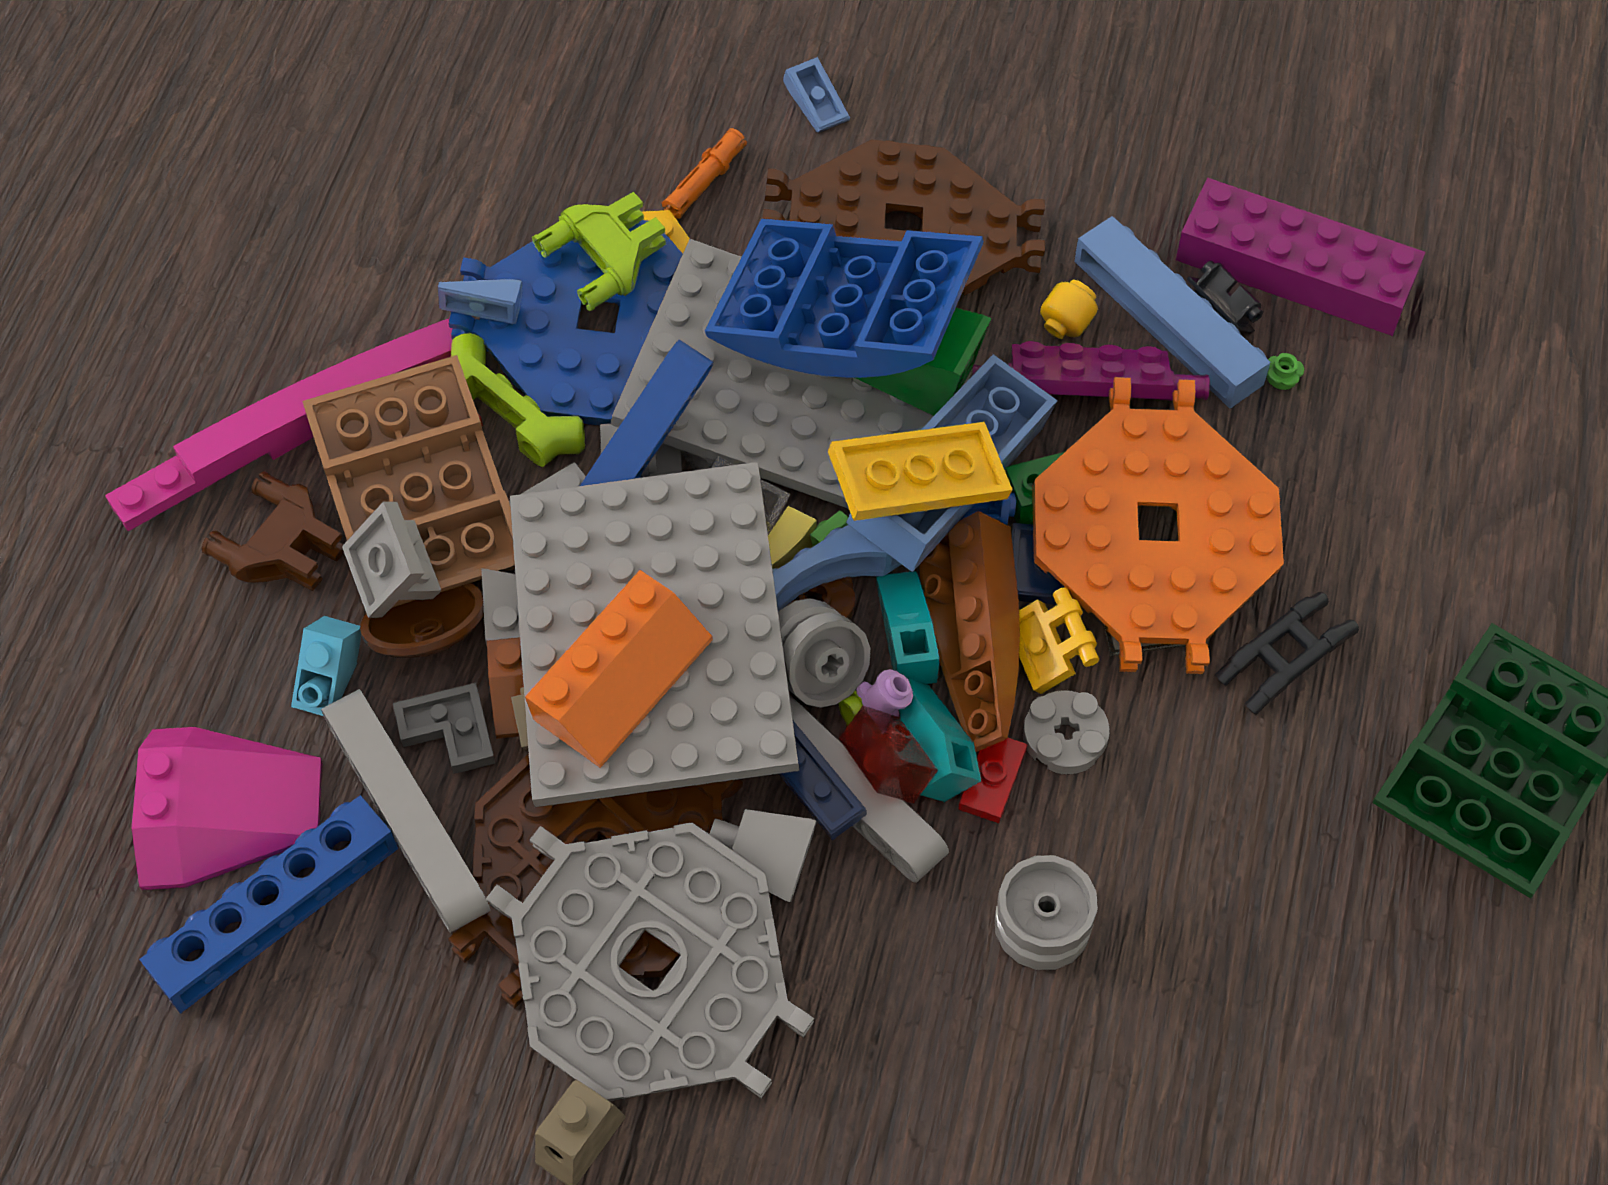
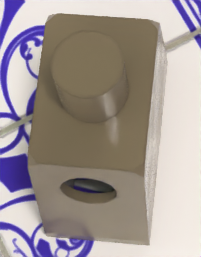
[535,1079,626,1185]

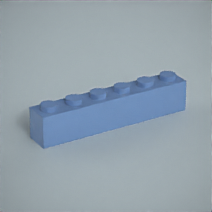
[1074,216,1271,408]

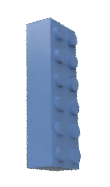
[846,355,1057,572]

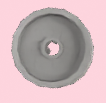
[778,598,871,708]
[994,855,1098,970]

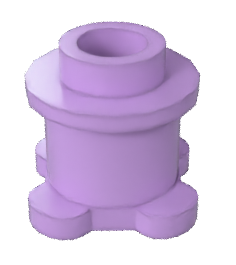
[856,669,913,723]

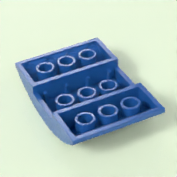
[705,219,984,378]

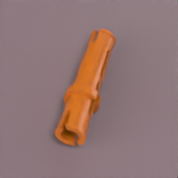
[662,128,747,219]

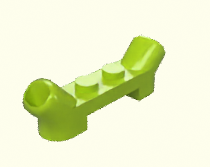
[451,333,585,467]

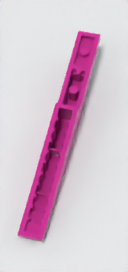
[105,318,453,531]

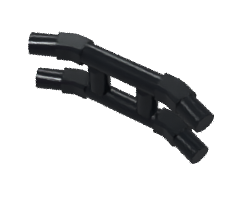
[1214,592,1359,715]

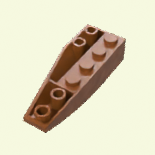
[919,511,1020,752]

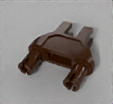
[202,471,344,591]

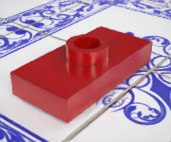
[958,738,1028,823]

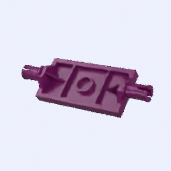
[972,341,1210,401]

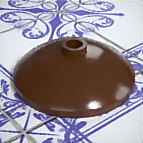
[360,583,484,658]

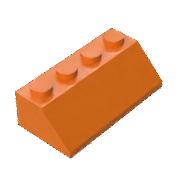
[525,570,713,768]

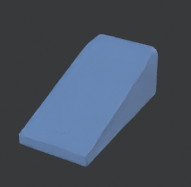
[783,57,850,133]
[438,279,522,324]

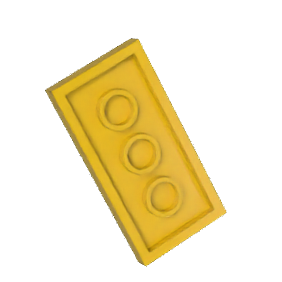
[828,422,1013,521]

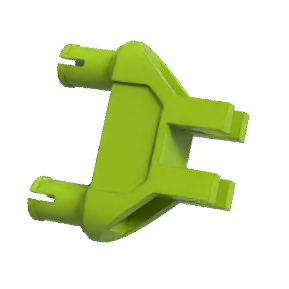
[532,192,666,311]

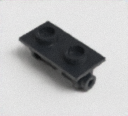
[1187,261,1263,333]

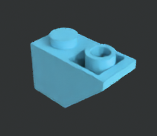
[291,616,362,716]

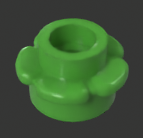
[1267,353,1304,390]

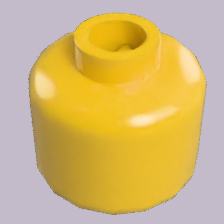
[1040,280,1098,339]

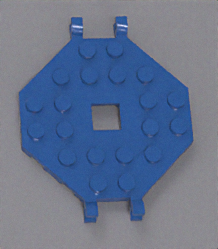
[448,220,683,426]

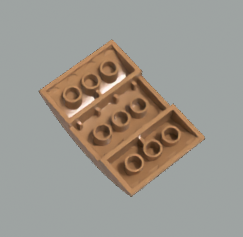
[302,355,515,607]

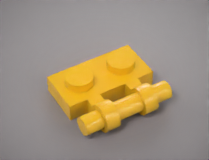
[1019,587,1099,694]

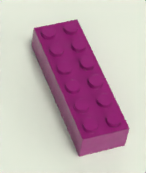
[1176,178,1426,336]

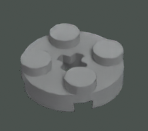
[1023,691,1110,774]

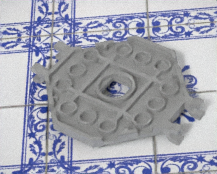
[486,823,814,1101]

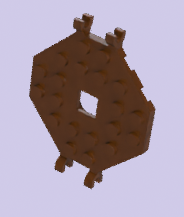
[763,139,1045,296]
[448,754,743,1009]

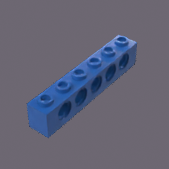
[139,795,398,1014]

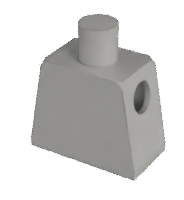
[709,809,817,902]

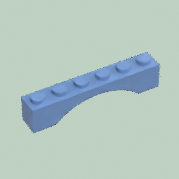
[772,525,902,612]

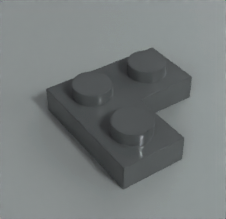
[393,683,495,774]

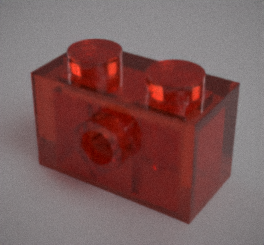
[839,706,938,803]

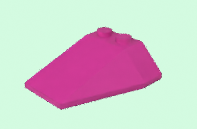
[132,727,322,890]

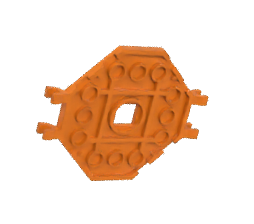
[1032,377,1284,674]

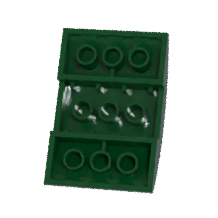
[1372,623,1608,899]

